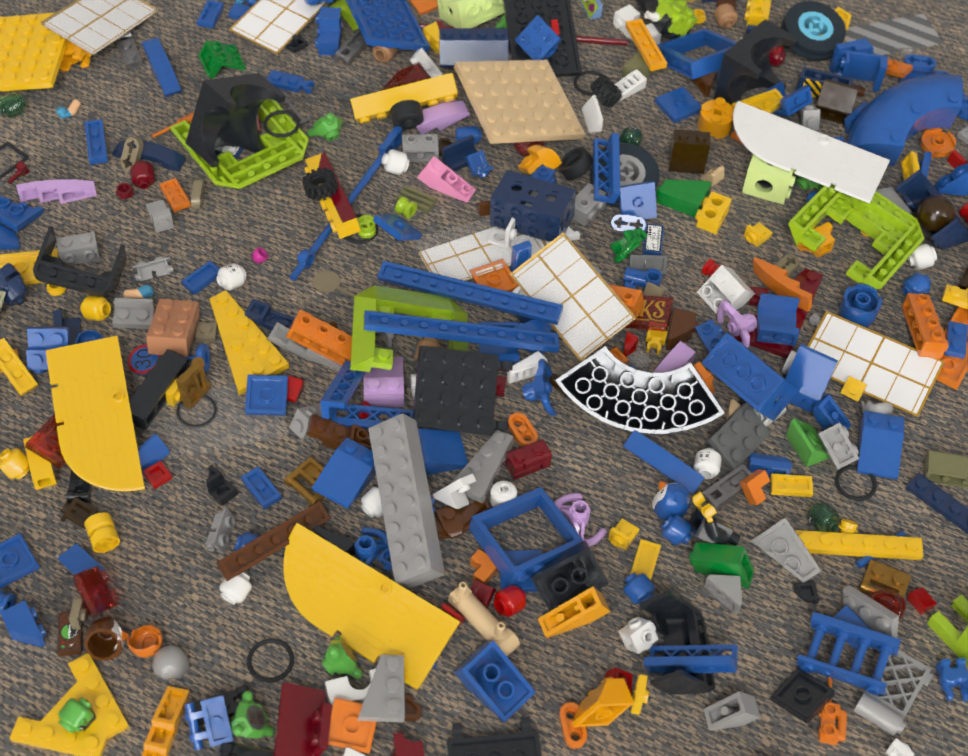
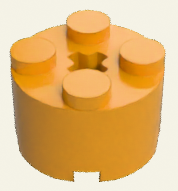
[698,98,734,139]

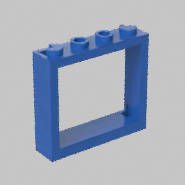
[657,28,737,79]
[469,487,583,585]

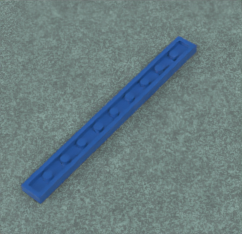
[377,261,563,325]
[364,310,560,353]

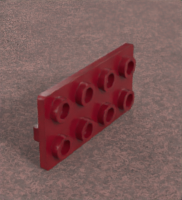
[273,682,332,756]

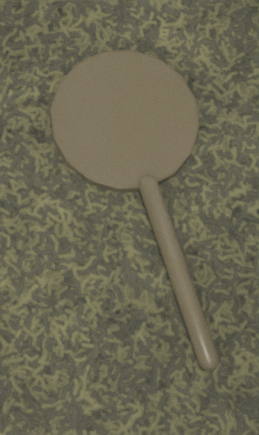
[312,271,355,298]

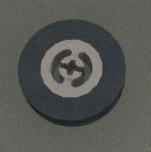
[590,143,660,208]

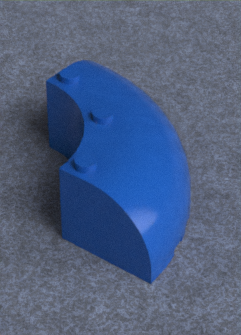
[845,74,963,166]

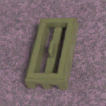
[396,185,437,214]

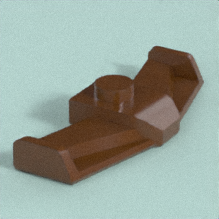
[435,499,490,539]

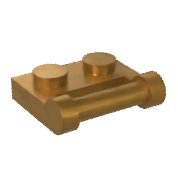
[176,357,211,410]
[284,456,325,506]
[859,559,911,608]

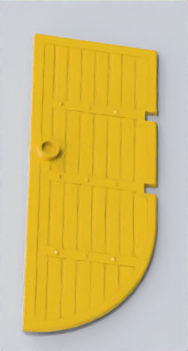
[46,336,145,491]
[283,523,460,690]

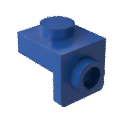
[465,150,494,178]

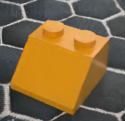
[572,677,634,727]

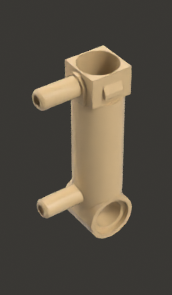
[448,582,520,656]

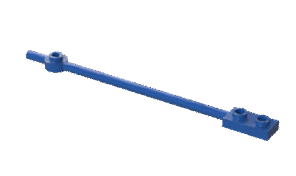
[289,126,403,281]

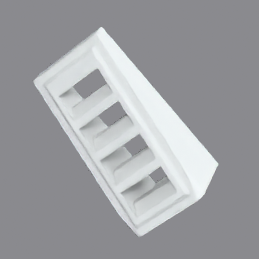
[615,69,647,101]
[507,351,548,384]

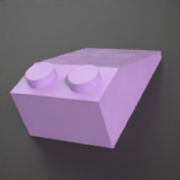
[363,357,404,407]

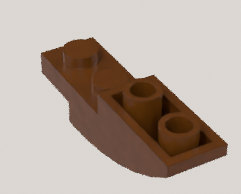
[306,414,372,450]

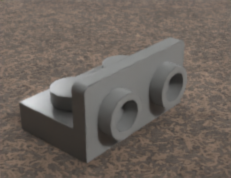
[112,297,155,329]
[817,423,859,470]

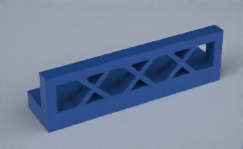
[593,133,620,204]
[320,361,366,419]
[331,404,413,429]
[643,644,738,674]

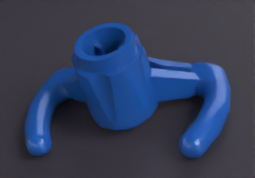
[522,359,557,416]
[355,527,389,567]

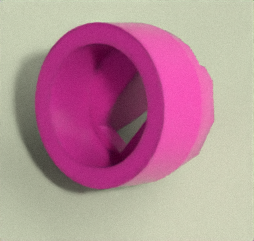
[252,247,269,264]

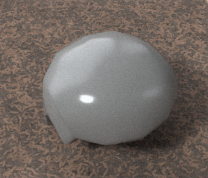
[861,401,893,415]
[152,645,190,680]

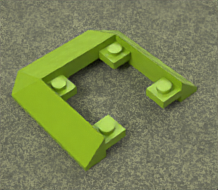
[170,99,309,189]
[788,184,925,289]
[350,285,468,372]

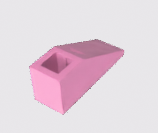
[417,156,476,202]

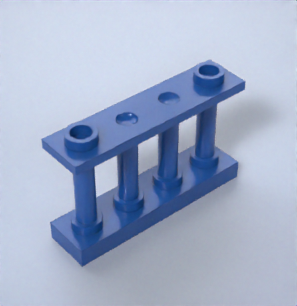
[797,612,901,695]

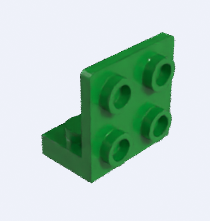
[198,40,246,79]

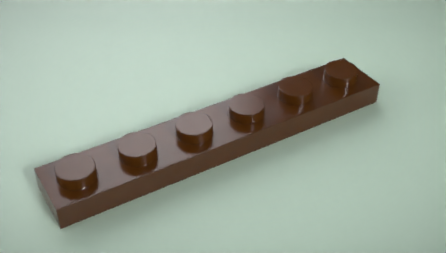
[216,501,331,581]

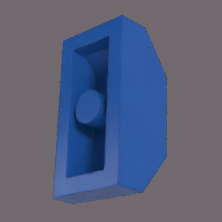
[813,394,852,430]

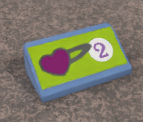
[580,0,603,20]

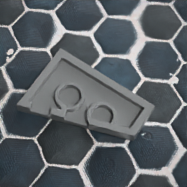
[751,518,822,582]
[842,585,899,638]
[357,655,405,722]

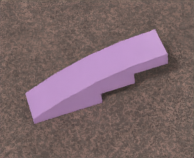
[16,179,97,204]

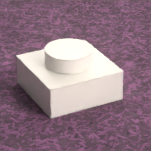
[886,738,915,756]

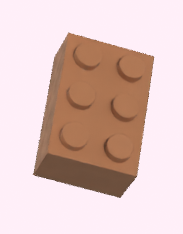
[146,299,200,357]

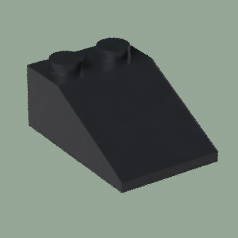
[531,540,609,611]

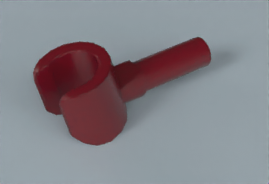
[7,161,29,184]

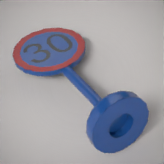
[127,344,211,375]

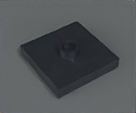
[771,668,835,724]

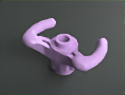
[717,300,757,348]
[554,493,607,546]

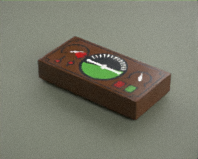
[58,612,82,656]

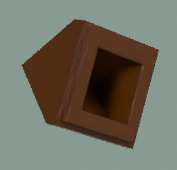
[476,201,490,216]

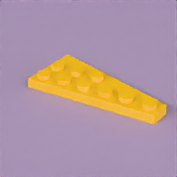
[209,290,289,396]

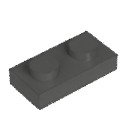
[629,254,667,274]

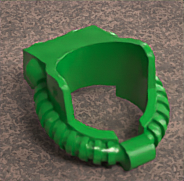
[610,228,648,263]

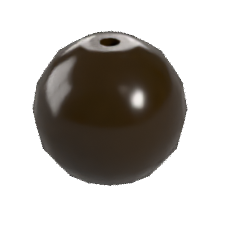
[916,195,956,232]

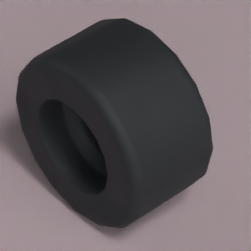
[390,100,424,130]

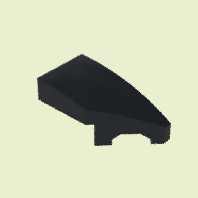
[206,465,238,506]

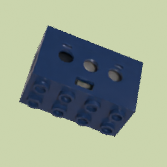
[490,170,576,243]

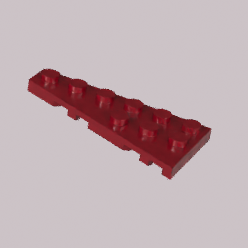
[734,269,823,359]

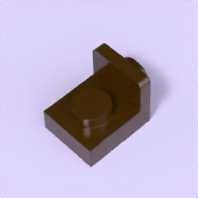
[60,497,97,529]

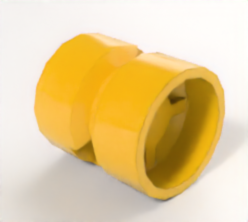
[84,512,120,553]

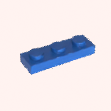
[84,119,108,165]

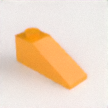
[538,587,611,638]

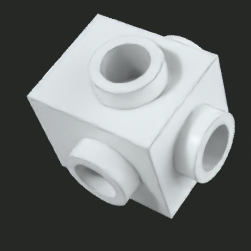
[618,617,658,654]

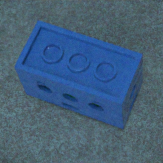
[702,333,799,421]

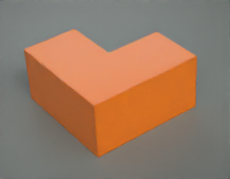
[739,469,770,505]
[470,549,498,585]

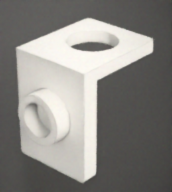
[488,218,517,248]

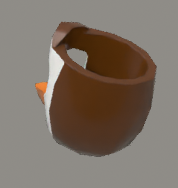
[83,617,129,661]

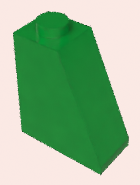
[656,179,712,217]
[689,542,754,589]

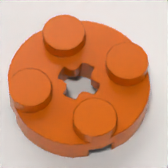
[920,128,956,158]

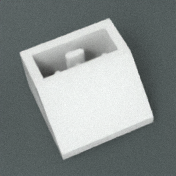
[697,265,755,316]

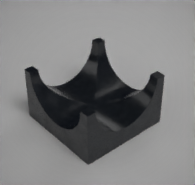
[714,19,799,105]
[186,73,286,167]

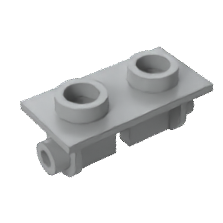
[132,256,174,282]
[205,507,236,554]

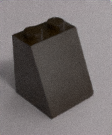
[669,129,710,174]

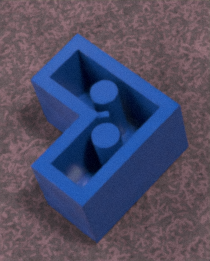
[315,7,342,56]

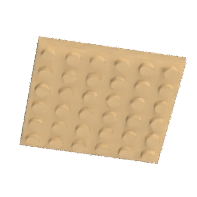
[454,60,585,144]

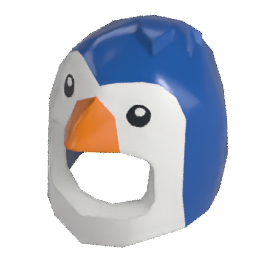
[652,481,690,520]

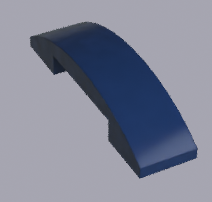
[112,140,186,172]
[245,299,294,331]

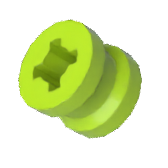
[395,196,417,219]
[358,215,376,239]

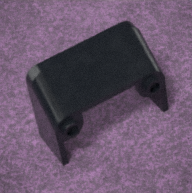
[33,226,127,297]
[639,591,715,695]

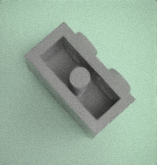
[402,134,439,162]
[573,183,606,226]
[56,232,100,266]

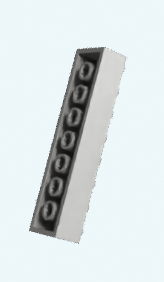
[368,413,445,589]

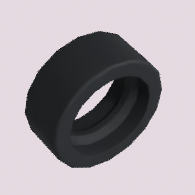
[558,147,593,180]

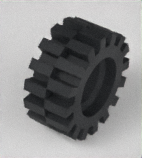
[590,75,622,108]
[302,167,338,201]

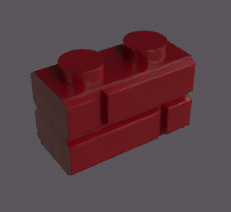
[505,439,552,480]

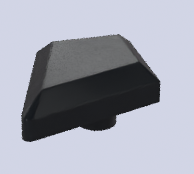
[284,33,308,53]

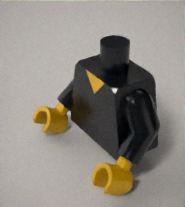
[689,491,740,546]

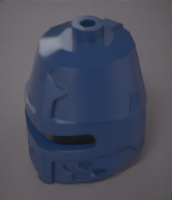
[0,263,29,306]

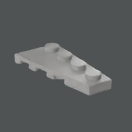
[449,430,515,503]

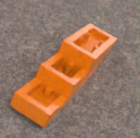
[753,257,812,312]

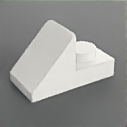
[410,48,442,80]
[432,474,476,509]

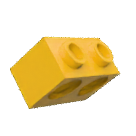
[695,191,732,234]

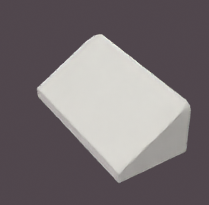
[582,95,603,133]

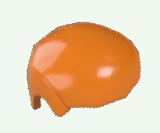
[126,625,163,658]

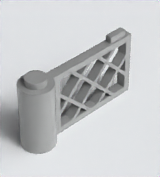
[853,650,933,736]

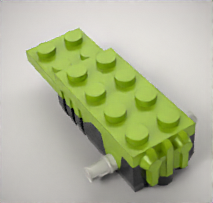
[636,0,698,39]

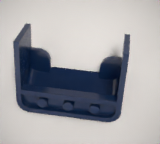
[896,170,968,249]

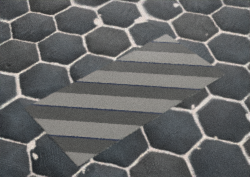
[845,14,943,55]

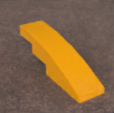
[141,686,190,756]

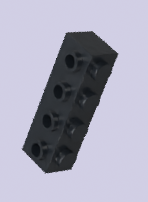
[129,349,189,430]

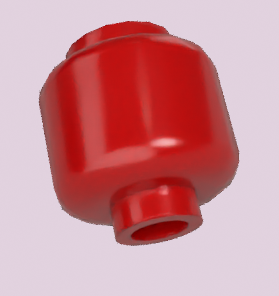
[493,585,526,617]

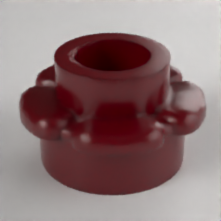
[116,183,134,200]

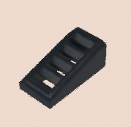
[313,525,355,556]

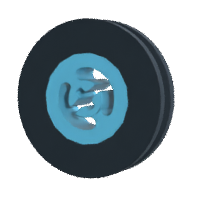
[781,1,846,61]

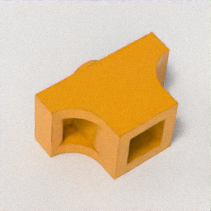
[796,222,835,258]

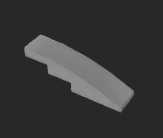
[267,322,342,370]

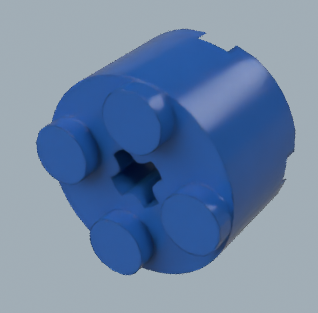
[839,283,882,328]

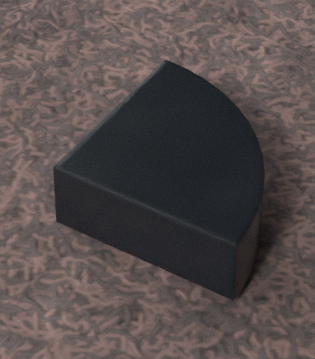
[792,581,820,604]

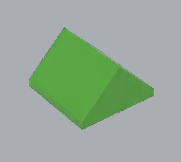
[786,418,830,467]

